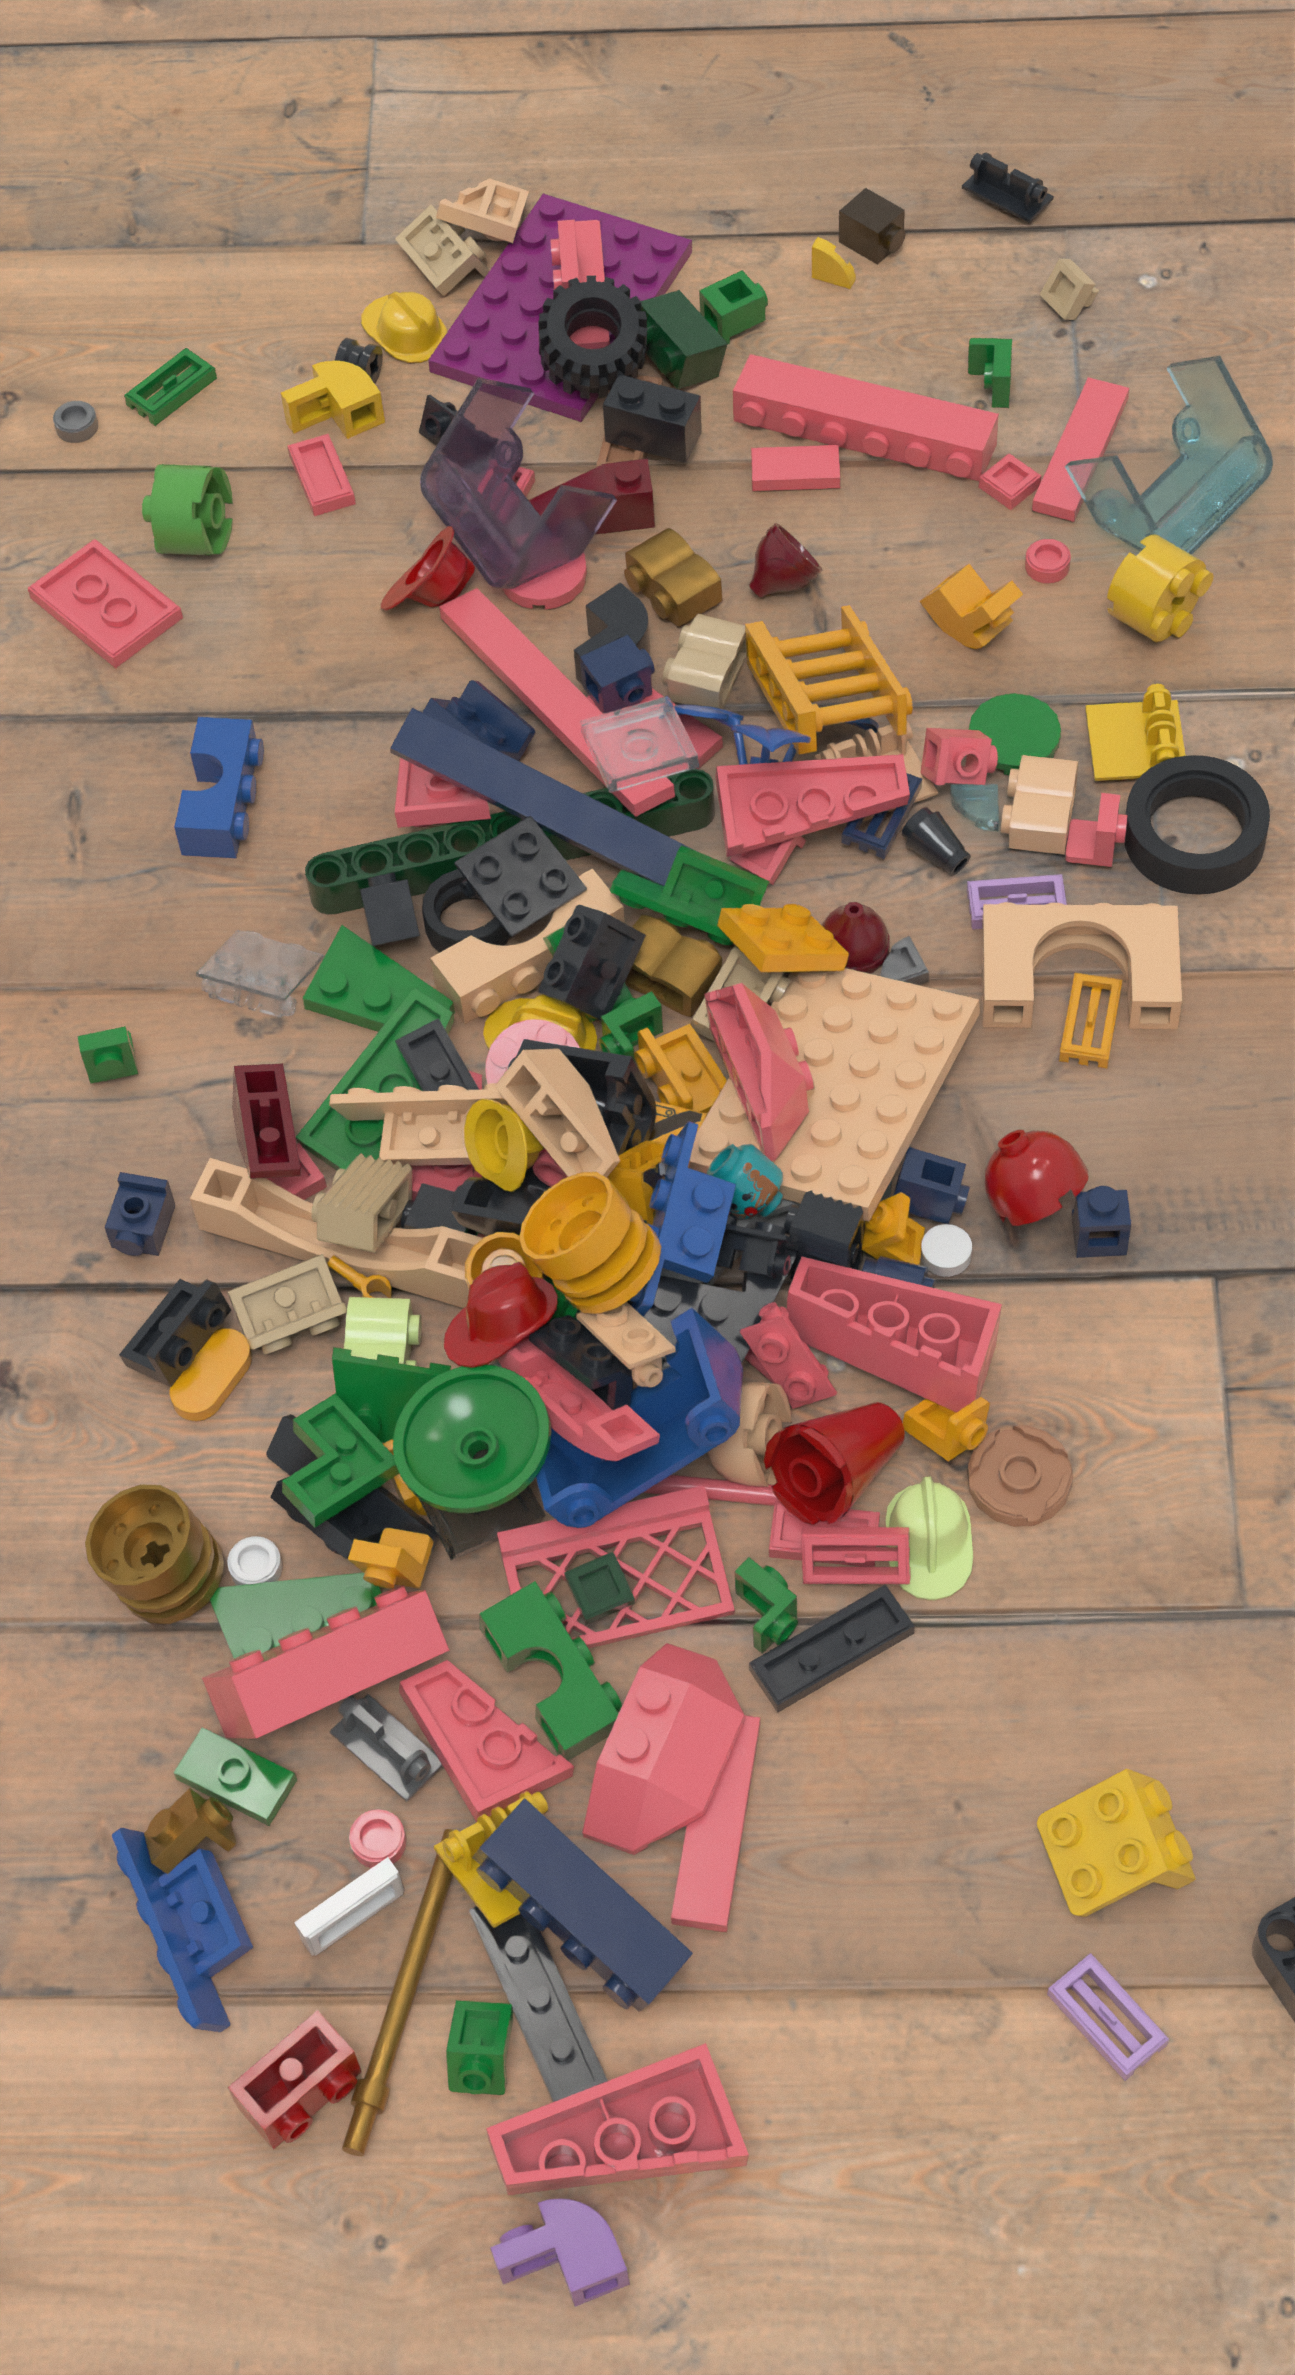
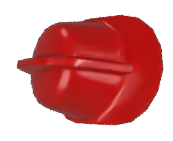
[381,526,475,611]
[444,1262,558,1368]

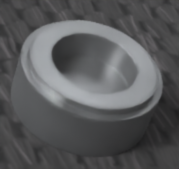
[53,401,98,443]

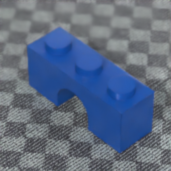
[174,717,264,858]

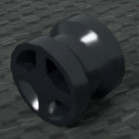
[335,338,383,384]

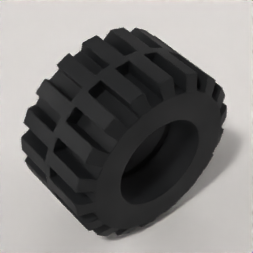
[538,275,647,399]

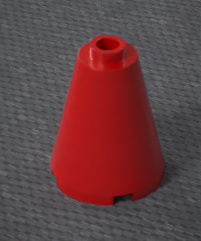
[764,1402,905,1525]

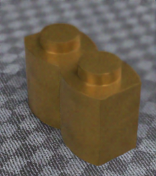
[624,528,723,626]
[625,915,722,1017]

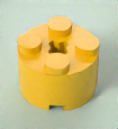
[1107,534,1214,642]

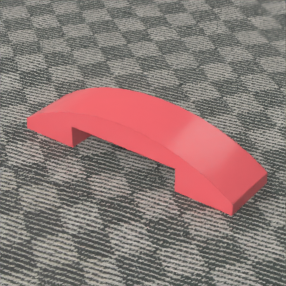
[497,1335,660,1461]

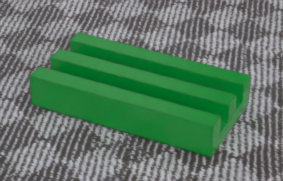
[124,348,217,426]

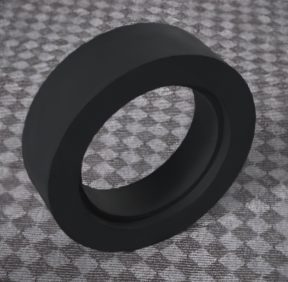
[1124,755,1270,895]

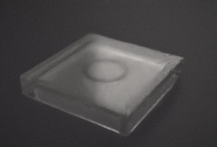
[580,696,699,793]

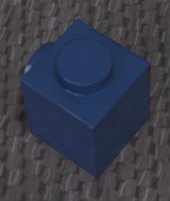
[580,635,655,716]

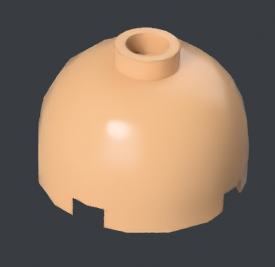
[707,1382,792,1487]

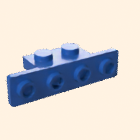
[629,1121,736,1317]
[112,1828,253,2032]

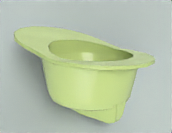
[885,1476,973,1600]

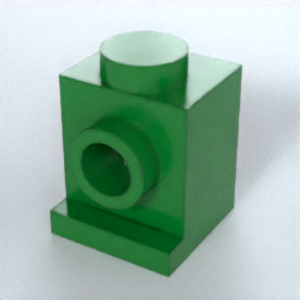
[699,270,768,344]

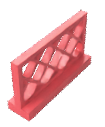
[497,1485,735,1663]

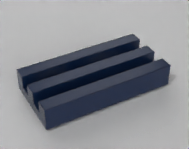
[841,773,922,859]

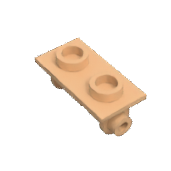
[576,1302,676,1387]

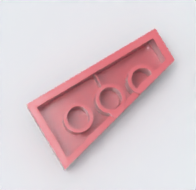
[202,1585,450,1739]

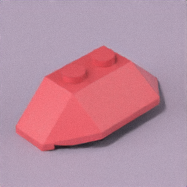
[704,983,814,1161]
[582,1643,745,1855]

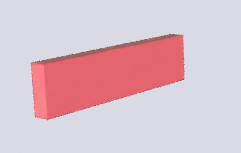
[1032,377,1129,522]
[671,1715,760,1932]

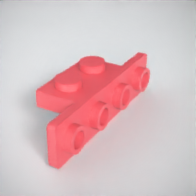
[550,220,610,349]

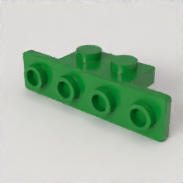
[610,845,770,945]

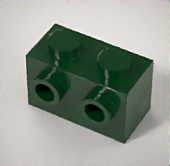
[640,290,728,390]

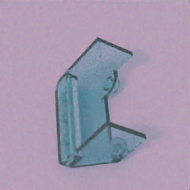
[1065,355,1273,555]

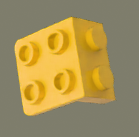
[1037,1768,1196,1917]

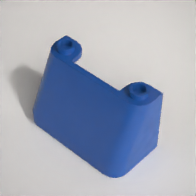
[536,1308,743,1528]

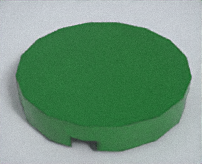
[969,693,1061,775]

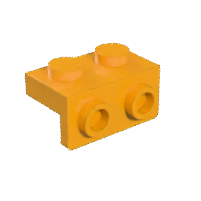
[634,1024,727,1114]

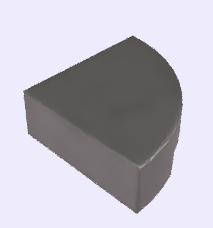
[881,936,929,985]

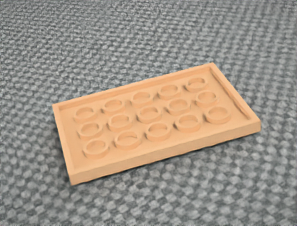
[689,968,980,1221]

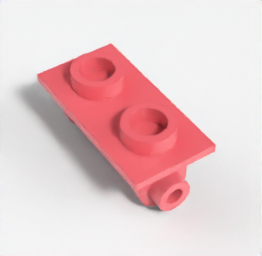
[740,1302,837,1409]

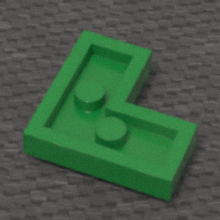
[282,1393,399,1528]

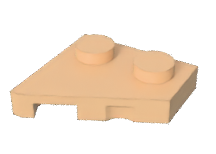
[436,178,529,243]

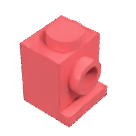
[920,728,998,785]

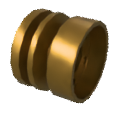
[85,1484,224,1624]

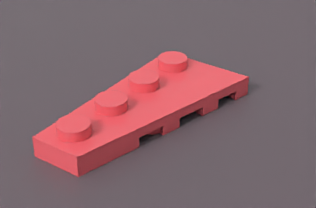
[715,754,910,857]

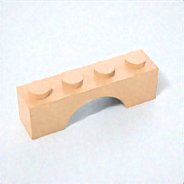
[430,868,625,1024]

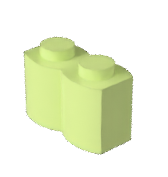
[343,1297,422,1366]

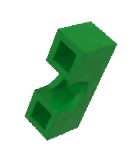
[479,1581,622,1761]

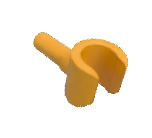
[327,1255,392,1298]

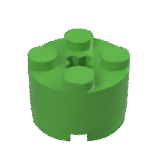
[142,464,233,556]

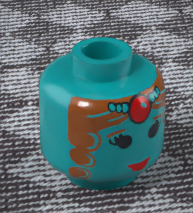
[707,1144,783,1220]

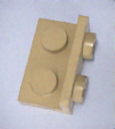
[395,204,489,296]

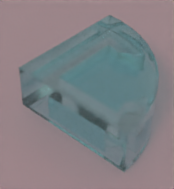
[950,784,999,831]

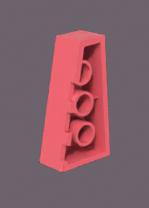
[787,1257,1002,1412]
[486,2043,749,2195]

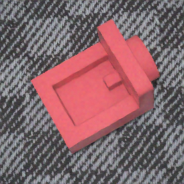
[1065,793,1128,867]

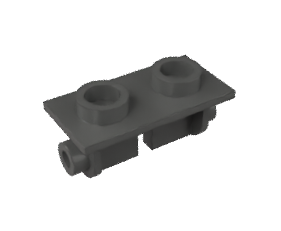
[329,1694,443,1802]

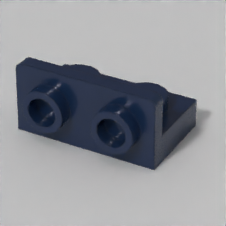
[422,680,535,761]

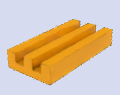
[1059,973,1123,1069]

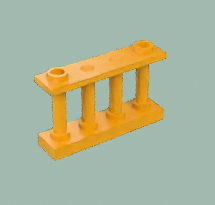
[745,605,913,755]

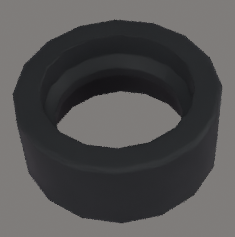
[422,869,510,952]

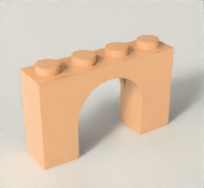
[982,902,1182,1029]

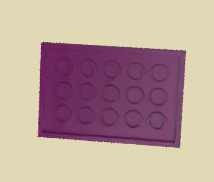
[428,193,692,422]

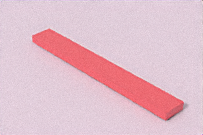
[439,588,675,817]

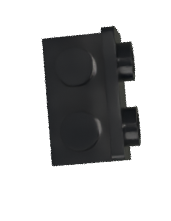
[538,905,646,1021]

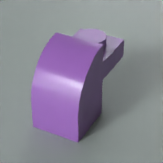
[490,2198,630,2307]

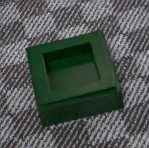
[564,1552,635,1625]

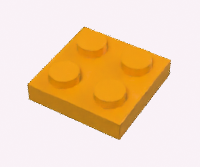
[717,904,849,972]

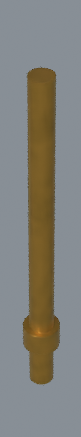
[342,1829,453,2156]

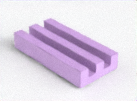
[967,874,1067,930]
[1047,1953,1169,2081]

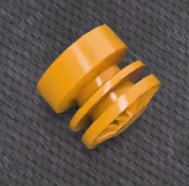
[519,1172,661,1314]

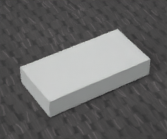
[294,1857,404,1956]

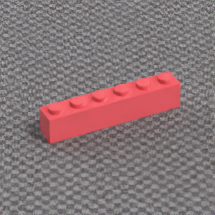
[733,354,999,481]

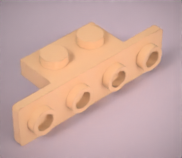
[329,1083,509,1166]

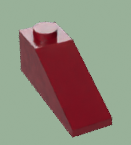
[519,458,655,538]
[232,1063,301,1179]

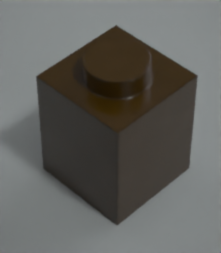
[839,188,906,265]

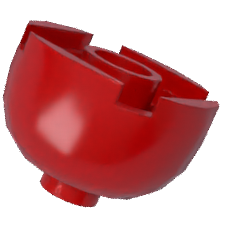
[985,1130,1089,1226]

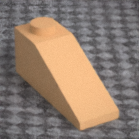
[495,1049,620,1178]

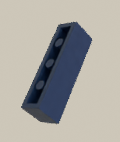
[472,1798,693,2012]

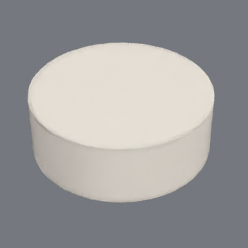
[921,1224,972,1277]
[227,1536,283,1585]

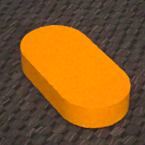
[169,1328,252,1421]

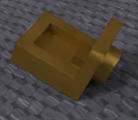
[144,1788,237,1875]

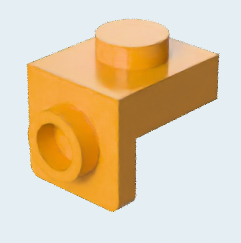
[862,1193,925,1265]
[902,1397,990,1462]
[348,1528,434,1589]

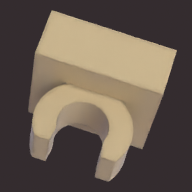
[1039,259,1099,320]

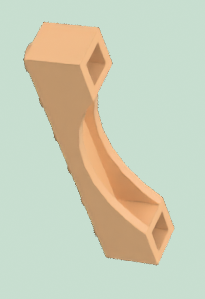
[190,1158,482,1308]

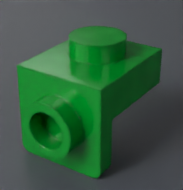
[598,991,663,1062]
[77,1026,138,1084]
[734,1557,798,1654]

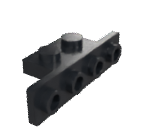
[266,1414,440,1559]

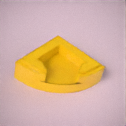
[812,237,856,289]

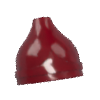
[749,523,823,598]
[821,902,890,974]

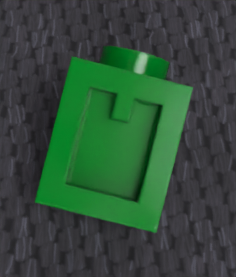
[968,338,1012,408]
[446,2000,513,2095]

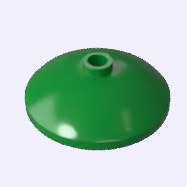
[393,1365,551,1513]

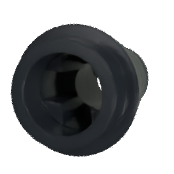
[901,807,971,876]

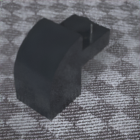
[574,582,650,684]

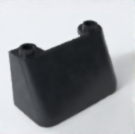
[451,1039,656,1236]

